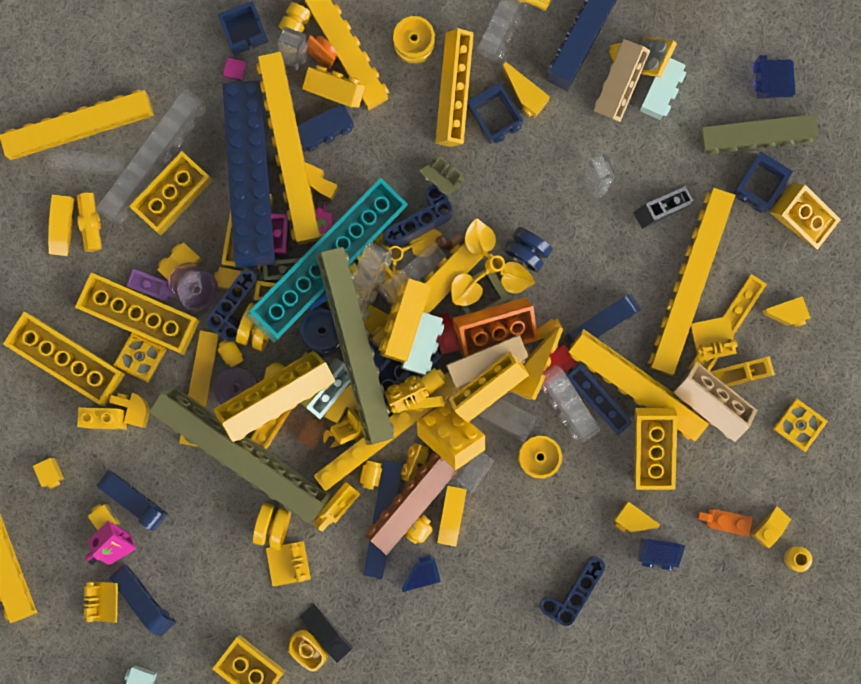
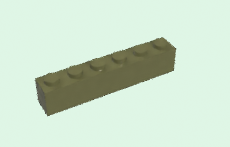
[699,114,819,156]

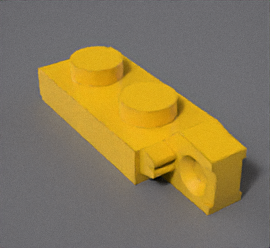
[313,482,360,532]

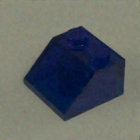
[637,538,685,570]
[402,554,441,592]

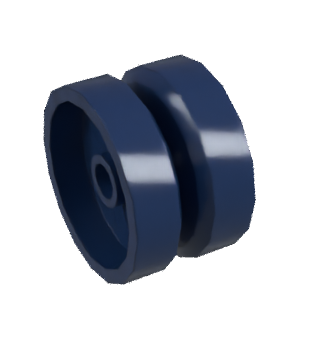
[503,227,553,273]
[300,309,340,356]

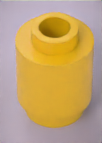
[217,340,244,368]
[421,368,447,394]
[359,460,382,490]

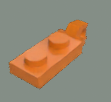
[697,509,753,536]

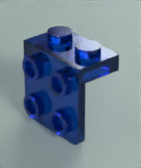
[753,55,795,99]

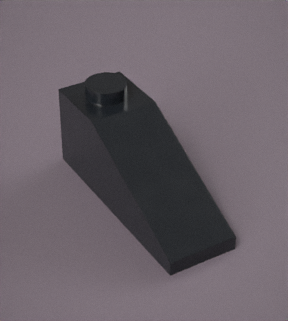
[633,186,695,229]
[300,604,353,663]

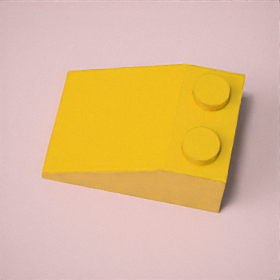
[770,182,841,250]

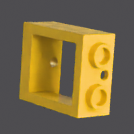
[77,407,127,430]

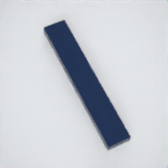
[363,460,403,579]

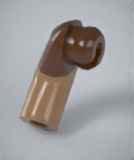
[435,234,464,250]

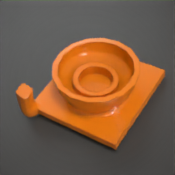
[302,36,337,71]

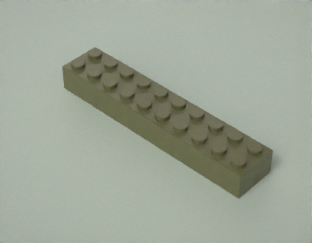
[149,386,331,524]

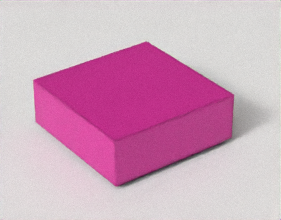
[223,58,247,81]

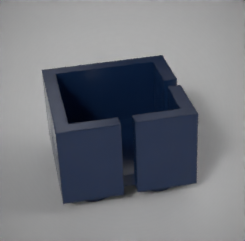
[217,1,269,55]

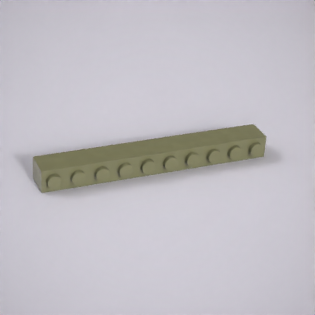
[316,247,395,445]

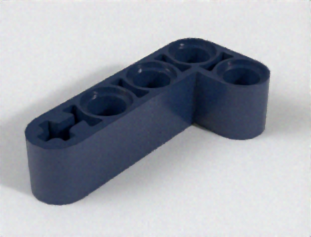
[384,184,452,248]
[207,266,260,342]
[567,294,642,343]
[96,470,168,531]
[540,557,605,626]
[109,564,176,636]

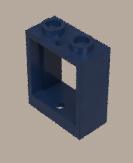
[467,82,523,144]
[733,151,793,213]

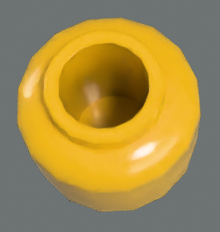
[404,514,432,544]
[784,546,812,572]

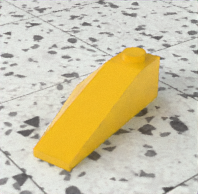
[509,327,563,400]

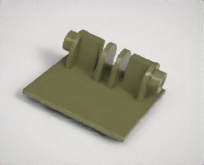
[419,155,465,195]

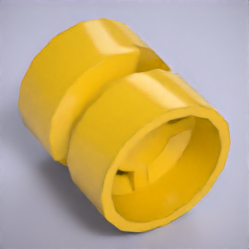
[278,2,312,38]

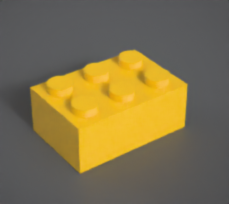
[417,401,485,470]
[213,635,286,684]

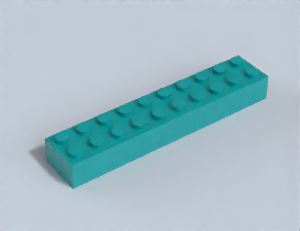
[246,178,408,342]

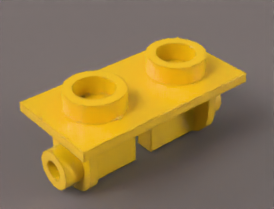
[400,443,429,481]

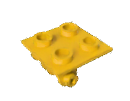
[691,316,737,361]
[385,375,429,413]
[266,541,311,586]
[83,581,118,623]

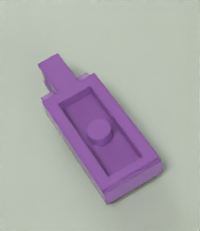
[126,269,181,301]

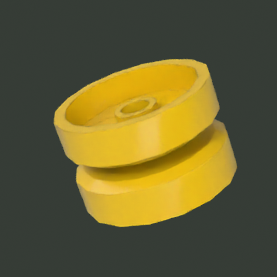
[393,16,435,64]
[236,303,269,352]
[518,436,562,479]
[253,502,291,550]

